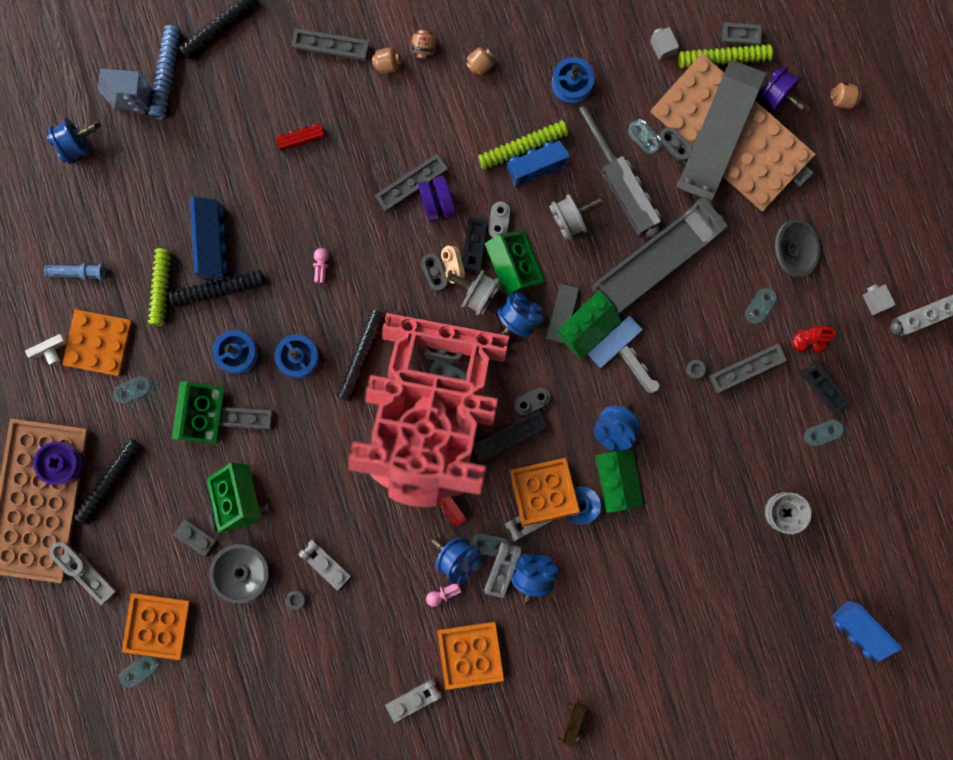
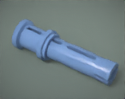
[44,263,105,281]

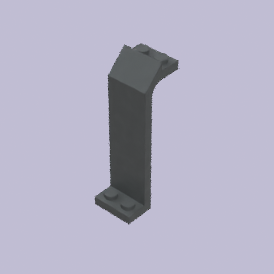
[676,60,766,201]
[592,196,728,315]

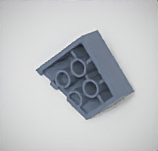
[98,69,153,114]

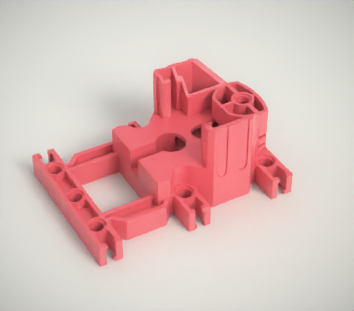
[349,313,509,507]

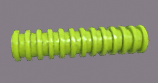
[148,248,172,326]

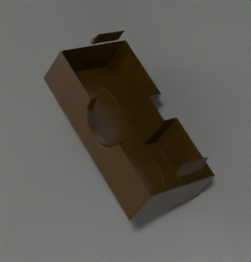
[558,702,588,747]

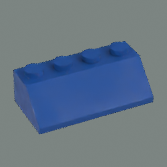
[190,197,228,280]

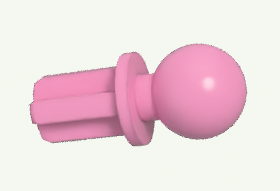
[313,248,329,283]
[426,584,461,607]

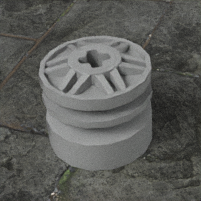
[765,492,811,534]

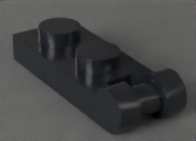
[462,218,487,273]
[800,360,850,414]

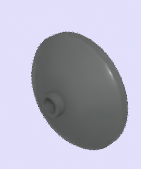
[775,219,820,277]
[209,544,269,604]

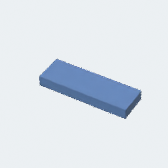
[587,316,643,368]

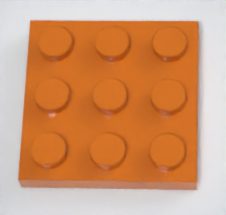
[62,309,133,377]
[509,458,580,527]
[122,593,191,660]
[437,621,504,690]

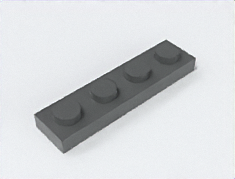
[292,28,369,61]
[375,154,448,212]
[709,343,787,393]

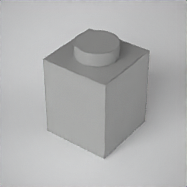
[650,27,679,61]
[862,284,895,315]

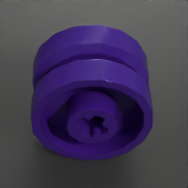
[417,176,455,224]
[33,442,85,485]

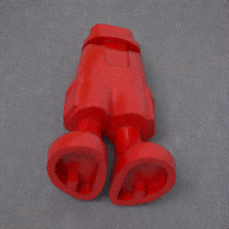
[792,326,836,352]

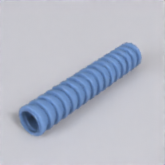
[148,25,181,119]

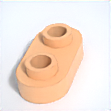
[441,246,465,283]

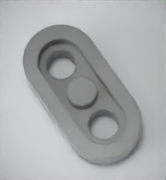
[488,202,510,239]
[50,542,85,576]

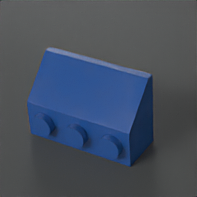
[507,141,570,188]
[831,601,902,662]

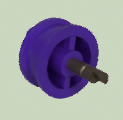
[759,66,811,113]

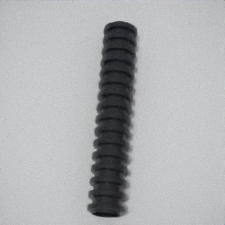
[179,0,259,59]
[169,270,265,307]
[336,309,385,402]
[74,438,142,525]

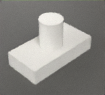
[25,334,68,366]

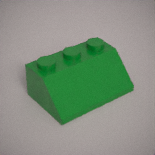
[484,230,545,296]
[555,291,621,361]
[172,381,224,444]
[595,449,643,513]
[207,463,261,533]

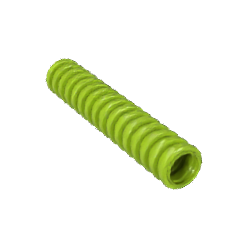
[678,44,773,68]
[478,120,569,170]

